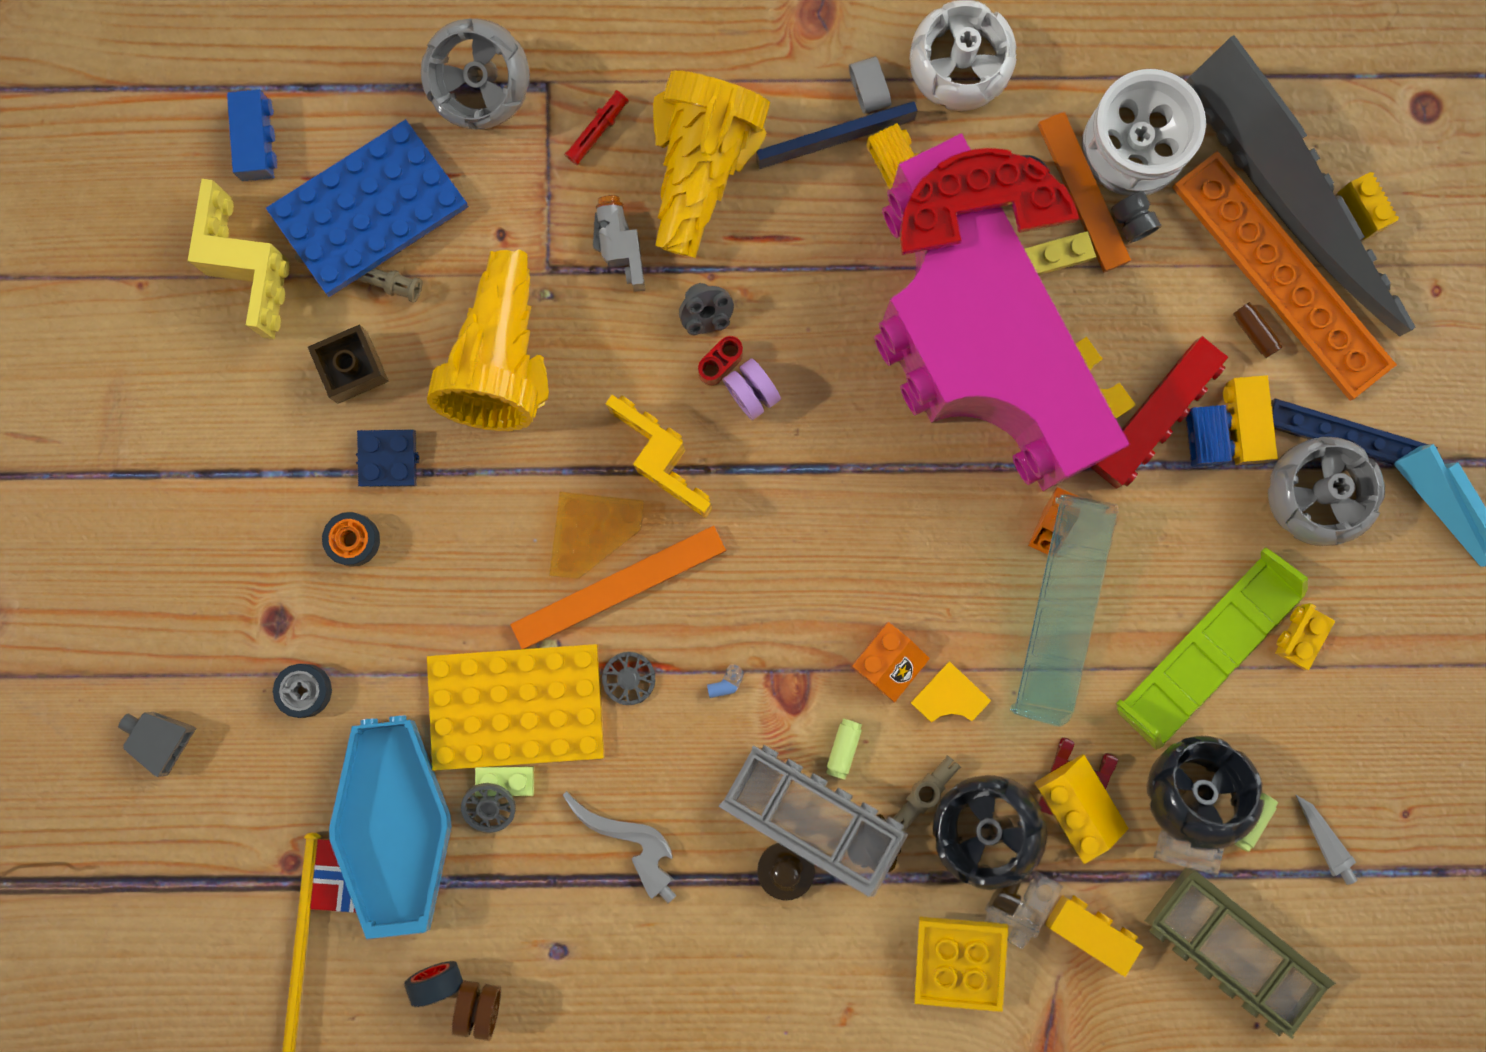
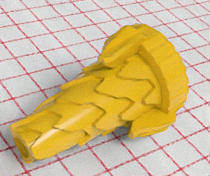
[653,70,771,258]
[427,249,549,431]

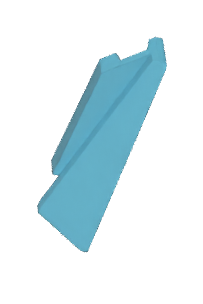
[1394,444,1486,567]

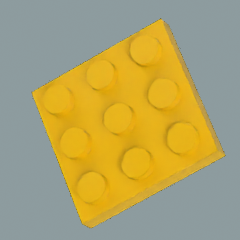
[914,916,1008,1012]

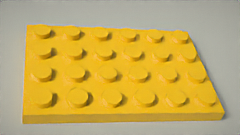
[427,644,605,771]

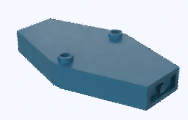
[329,715,452,939]

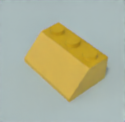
[1034,754,1129,864]

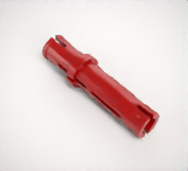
[564,90,629,166]

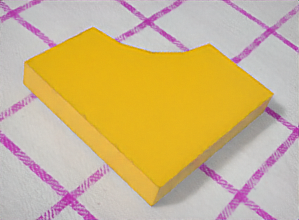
[910,661,991,723]

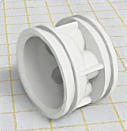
[1082,69,1206,196]

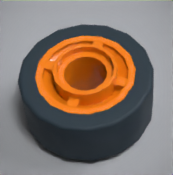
[322,512,380,567]

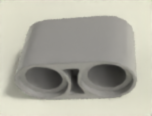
[849,56,891,114]

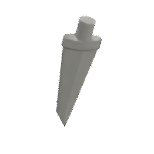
[1296,795,1357,885]

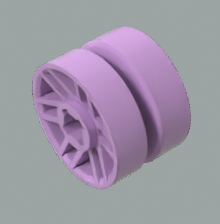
[723,358,781,421]

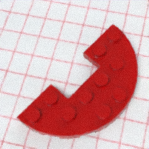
[900,148,1079,255]

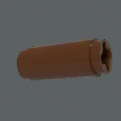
[1233,302,1282,358]

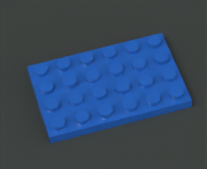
[266,119,468,298]

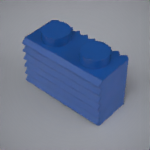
[1186,405,1235,467]

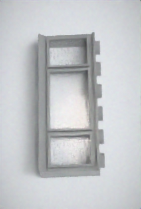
[718,745,908,897]

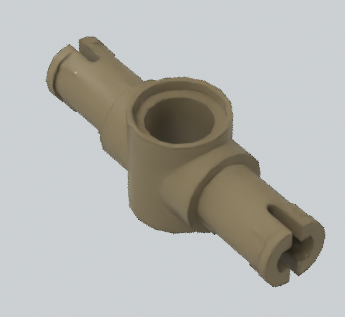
[892,755,961,832]

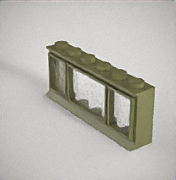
[1144,866,1336,1039]

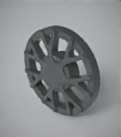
[602,652,655,705]
[461,783,516,833]

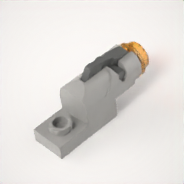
[593,195,645,292]

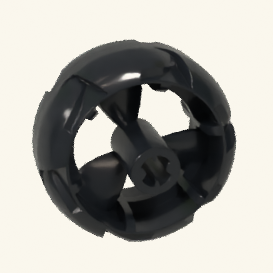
[1147,736,1264,850]
[933,775,1047,890]

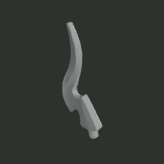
[563,791,676,903]

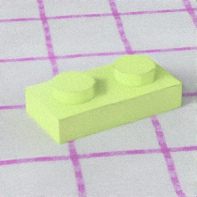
[475,766,534,796]

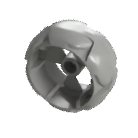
[421,19,530,130]
[1268,437,1385,546]

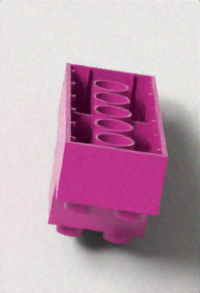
[874,133,1129,491]

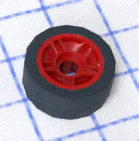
[404,961,463,1007]

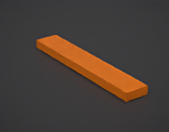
[1038,111,1131,273]

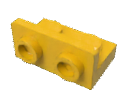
[1275,603,1335,670]

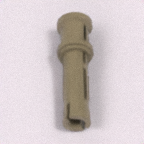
[357,268,422,303]

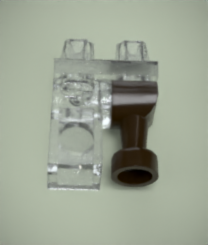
[985,870,1063,949]

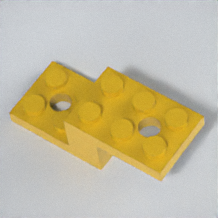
[605,395,712,519]

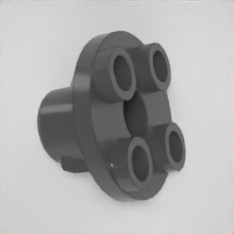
[679,283,734,336]

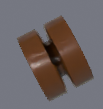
[452,980,501,1041]

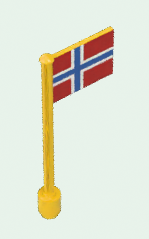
[282,832,356,1052]

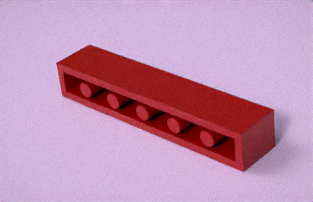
[1090,336,1228,489]

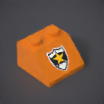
[850,622,930,703]

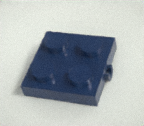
[356,429,420,487]

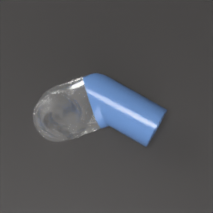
[707,664,744,698]

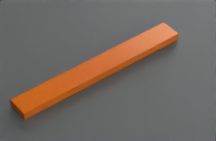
[510,525,726,649]

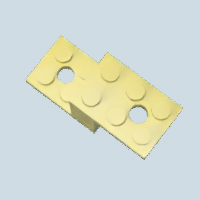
[188,179,290,339]

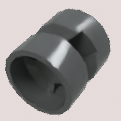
[1111,191,1162,244]

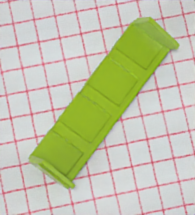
[1116,548,1308,750]

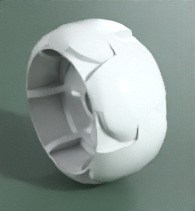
[909,0,1016,111]

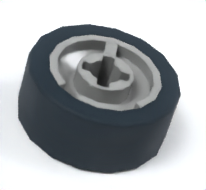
[272,663,332,718]

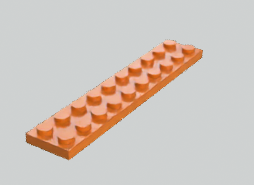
[1172,151,1397,401]

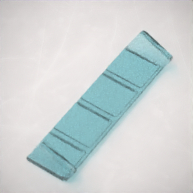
[1010,494,1119,727]

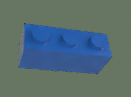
[227,89,277,182]

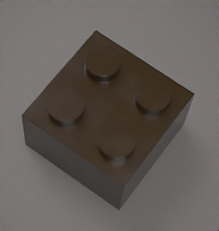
[308,324,389,404]

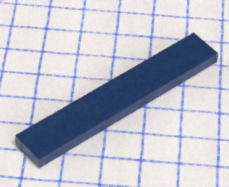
[756,101,918,170]
[1271,398,1438,466]

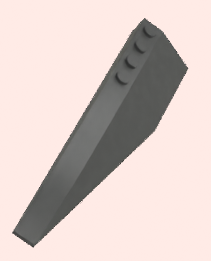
[1186,35,1416,337]

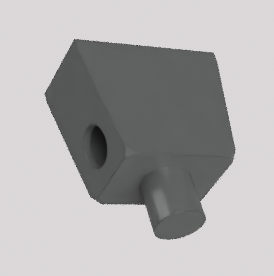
[118,712,196,777]

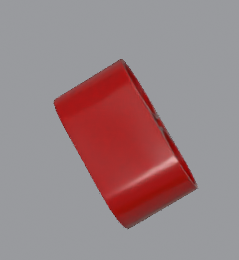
[698,336,743,386]

